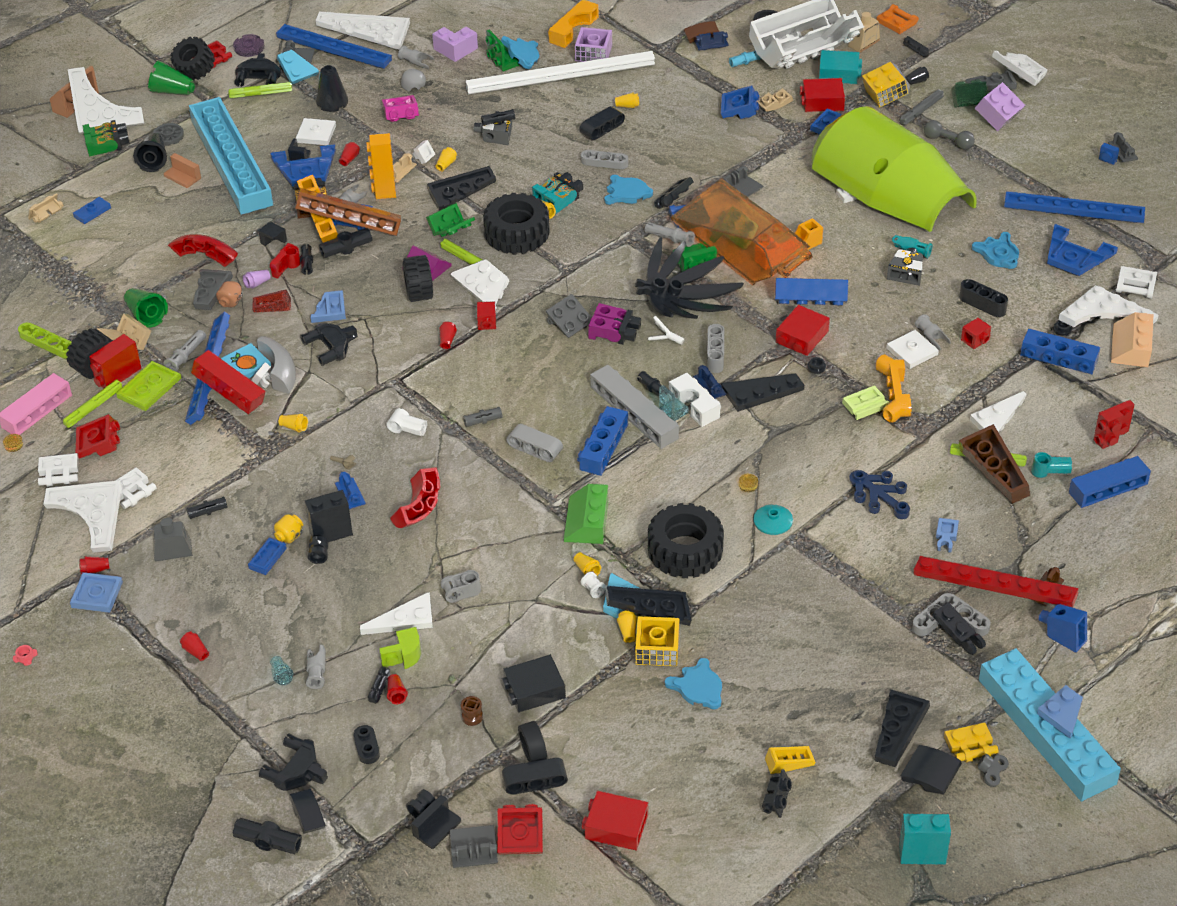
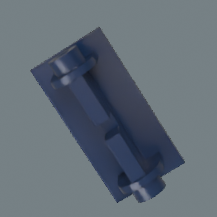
[695,31,729,50]
[693,365,726,399]

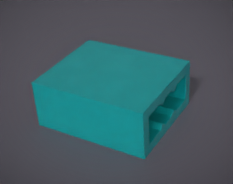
[819,50,862,84]
[899,814,951,865]

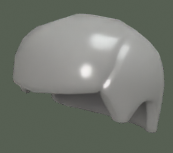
[401,69,426,91]

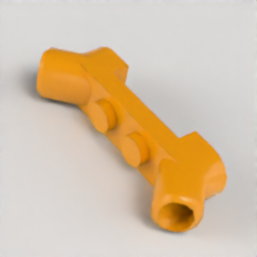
[875,354,911,423]

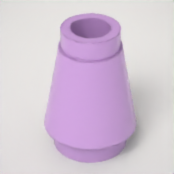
[243,270,270,289]

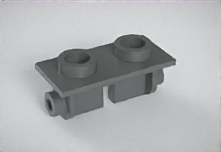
[1108,132,1138,163]

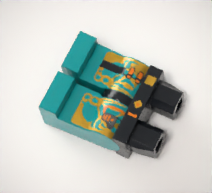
[532,172,584,214]

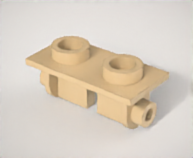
[393,153,417,183]
[28,193,64,223]

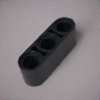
[579,106,625,141]
[959,279,1008,317]
[502,758,568,795]

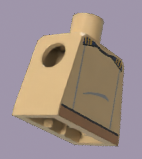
[848,12,880,53]

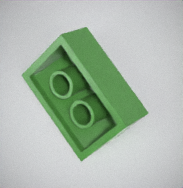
[564,484,608,544]

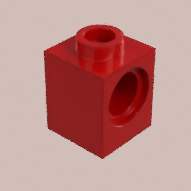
[477,301,496,330]

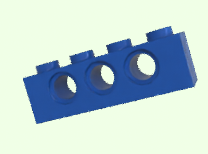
[1020,328,1101,375]
[577,406,628,476]

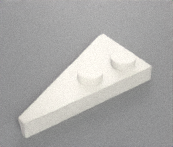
[970,391,1026,432]
[360,593,433,635]

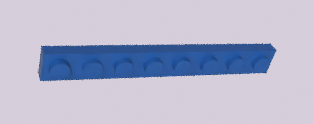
[276,24,392,68]
[1004,191,1145,223]
[185,312,230,425]

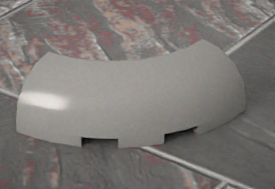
[257,336,296,394]

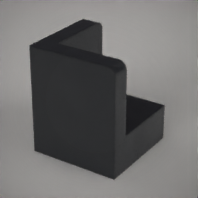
[288,138,311,161]
[258,221,287,246]

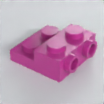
[382,95,419,122]

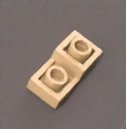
[757,88,793,111]

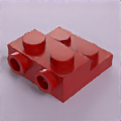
[1093,400,1135,449]
[75,414,120,459]
[497,804,543,855]

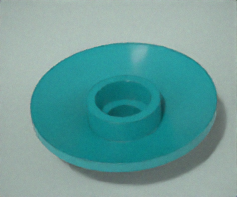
[754,505,793,535]

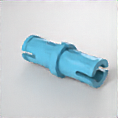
[729,51,761,68]

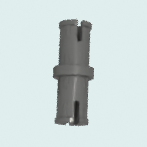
[463,407,503,427]

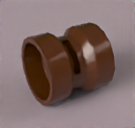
[461,696,483,726]

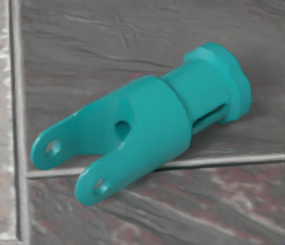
[892,235,933,259]

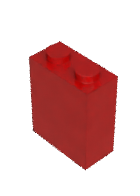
[800,78,845,112]
[776,305,830,356]
[89,334,142,389]
[582,791,649,851]

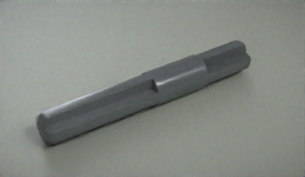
[899,89,944,126]

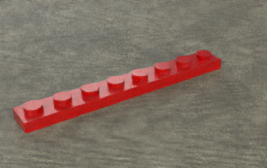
[914,556,1079,608]

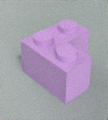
[433,27,478,62]

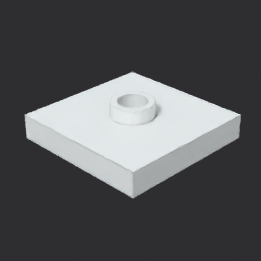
[296,118,336,145]
[886,330,939,369]

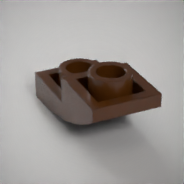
[684,21,719,43]

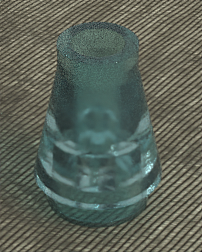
[270,656,293,685]

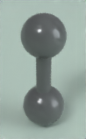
[924,120,975,150]

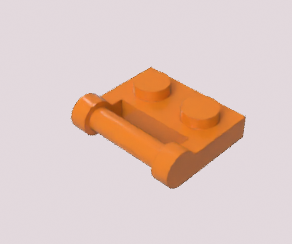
[876,4,919,34]

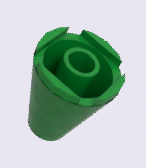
[148,60,195,95]
[124,288,168,328]

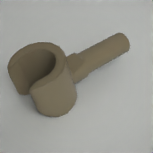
[330,455,356,470]

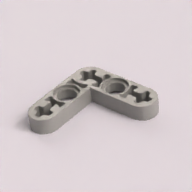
[912,593,991,636]

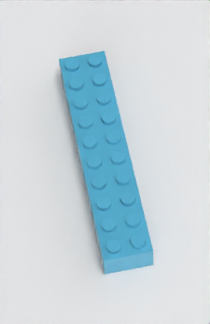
[189,97,273,215]

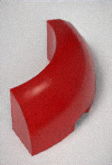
[168,234,238,267]
[390,467,440,528]

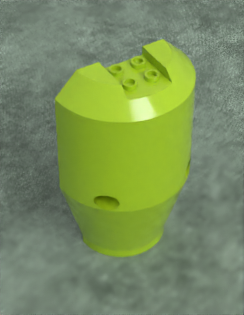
[812,106,977,232]

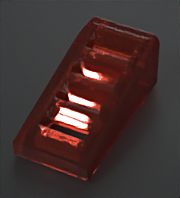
[252,289,291,312]

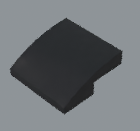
[900,745,962,795]

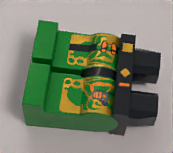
[82,120,130,157]

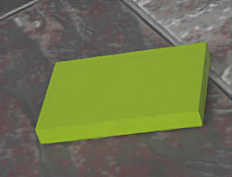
[116,361,181,411]

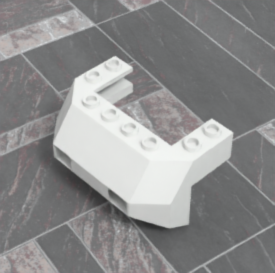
[749,0,864,69]

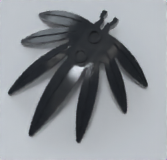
[635,237,744,319]

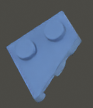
[311,290,346,323]
[1037,685,1083,738]

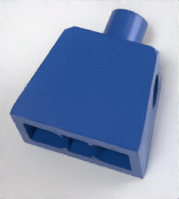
[1039,604,1087,653]

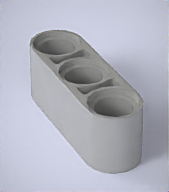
[707,324,724,373]
[506,424,563,462]

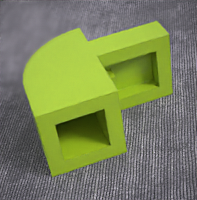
[379,627,421,669]

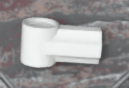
[387,408,427,436]

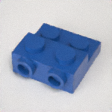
[721,85,760,119]

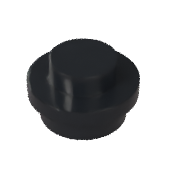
[1053,320,1072,336]
[807,357,826,374]

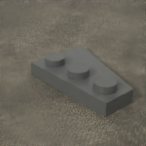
[965,69,1017,93]
[193,269,233,310]

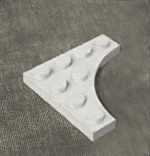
[68,67,144,134]
[1058,285,1159,327]
[43,480,122,553]

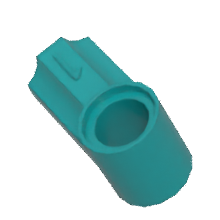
[1031,452,1072,478]

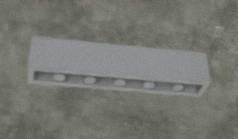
[590,365,679,449]

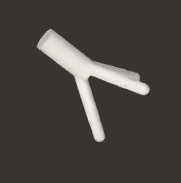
[648,316,684,345]

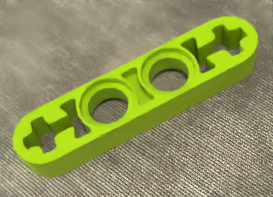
[18,322,72,359]

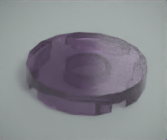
[233,34,265,57]

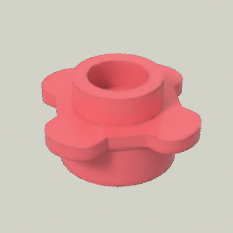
[13,645,38,666]

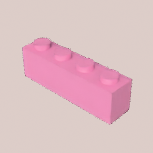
[0,373,72,437]

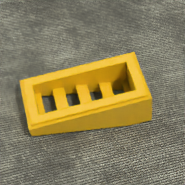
[765,746,816,774]

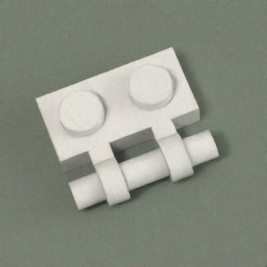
[38,453,79,487]
[115,468,157,509]

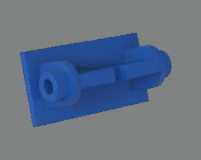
[335,472,366,509]

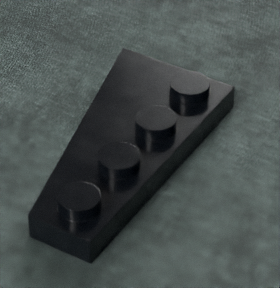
[605,586,692,626]

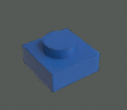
[1099,143,1119,165]

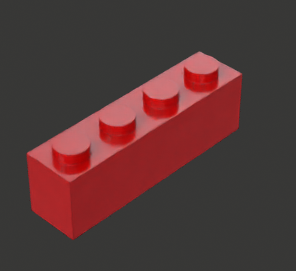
[191,350,266,414]

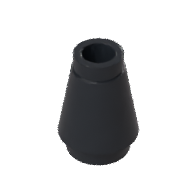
[905,67,929,85]

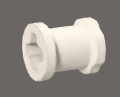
[581,572,606,598]

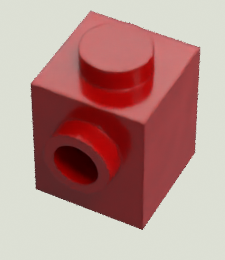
[961,318,991,349]

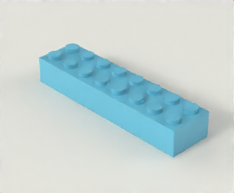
[979,648,1121,802]

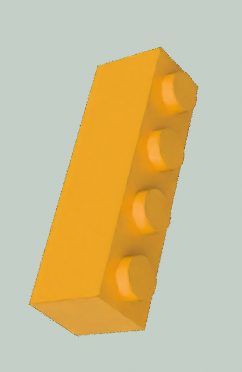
[366,133,396,199]

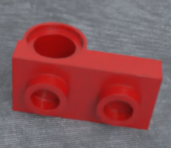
[270,243,301,279]

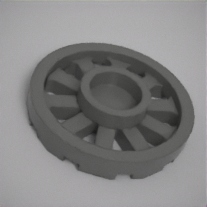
[153,123,184,146]

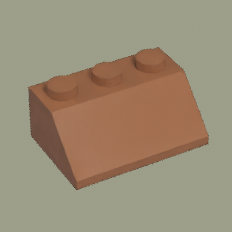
[50,66,99,118]

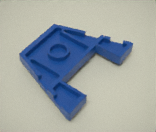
[271,144,336,186]
[1047,224,1118,276]

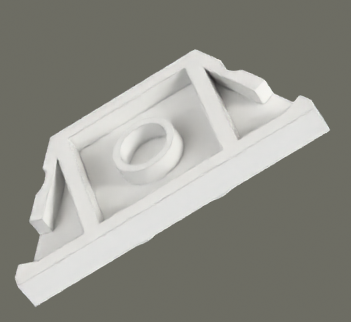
[992,51,1047,86]
[450,259,509,309]

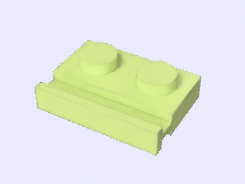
[842,386,889,420]

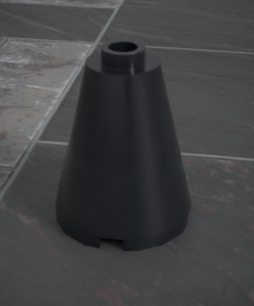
[316,65,348,112]
[133,133,167,172]

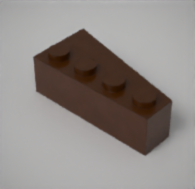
[958,424,1030,504]

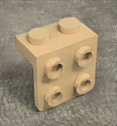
[97,314,151,350]

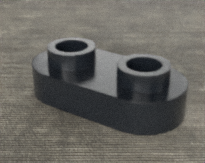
[353,725,380,764]

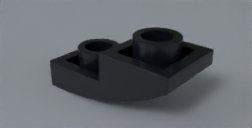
[289,789,326,834]

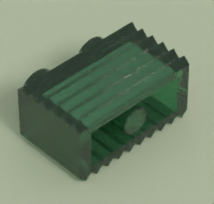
[951,79,988,108]

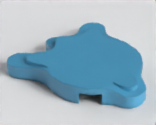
[501,36,540,69]
[604,175,653,205]
[971,232,1019,269]
[665,658,722,710]

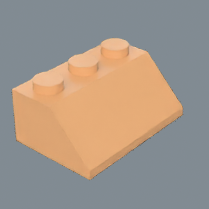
[1111,312,1154,367]

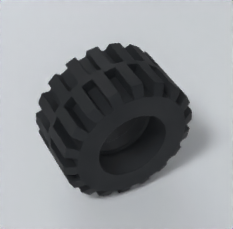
[170,36,215,81]
[403,255,433,302]
[66,328,113,379]

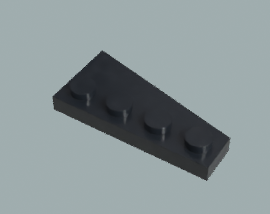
[427,166,496,210]
[721,373,805,412]
[875,689,930,767]

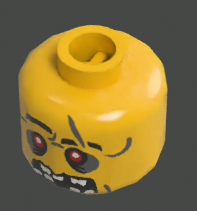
[274,514,303,544]

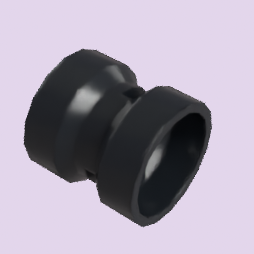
[308,536,329,564]
[406,789,436,819]

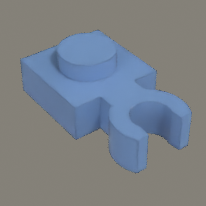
[936,518,959,553]

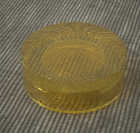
[3,434,23,452]
[739,474,758,492]

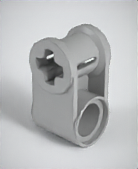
[440,570,481,603]

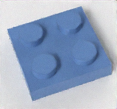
[70,572,123,613]

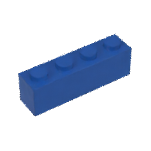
[775,278,848,306]
[1069,456,1151,508]

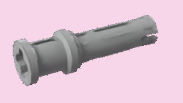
[645,222,695,247]
[164,330,206,372]

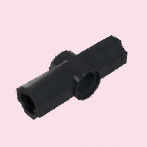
[319,228,373,258]
[232,818,302,855]

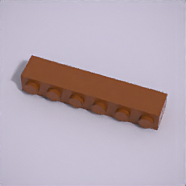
[295,188,401,236]

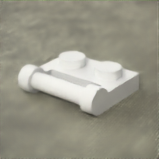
[1116,266,1157,299]

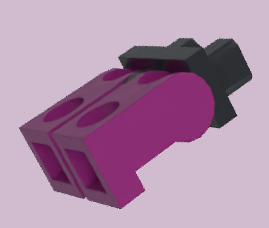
[588,303,642,345]

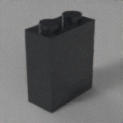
[304,490,353,542]
[501,654,566,713]

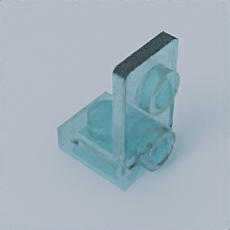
[659,385,689,421]

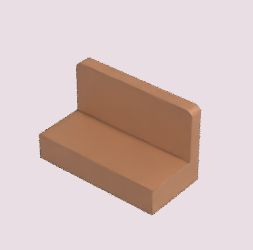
[164,153,201,188]

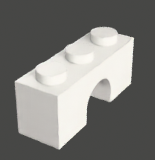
[669,373,721,427]

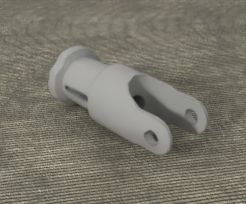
[398,46,434,69]
[339,184,367,203]
[915,315,951,351]
[306,644,326,689]

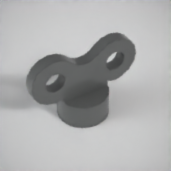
[976,753,1009,787]

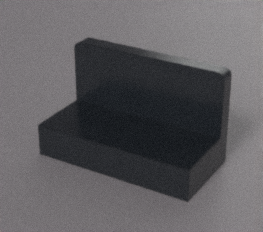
[411,795,461,849]

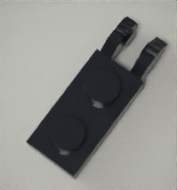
[654,177,694,209]
[932,602,986,655]

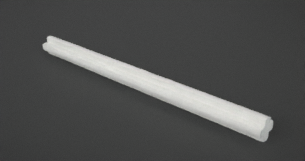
[466,51,655,95]

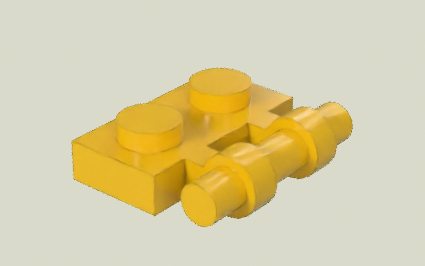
[944,723,999,763]

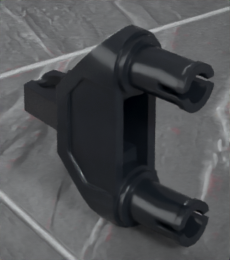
[234,53,281,87]
[300,323,358,366]
[259,733,328,791]

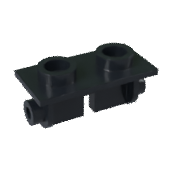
[762,769,792,818]

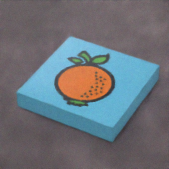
[221,343,271,379]

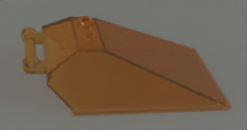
[671,178,813,286]

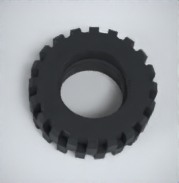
[483,193,550,255]
[648,503,724,578]

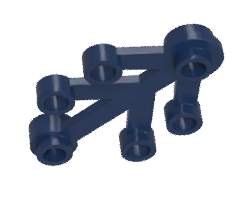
[849,470,910,519]

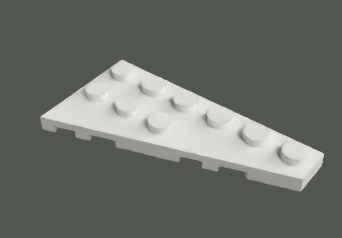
[316,12,410,50]

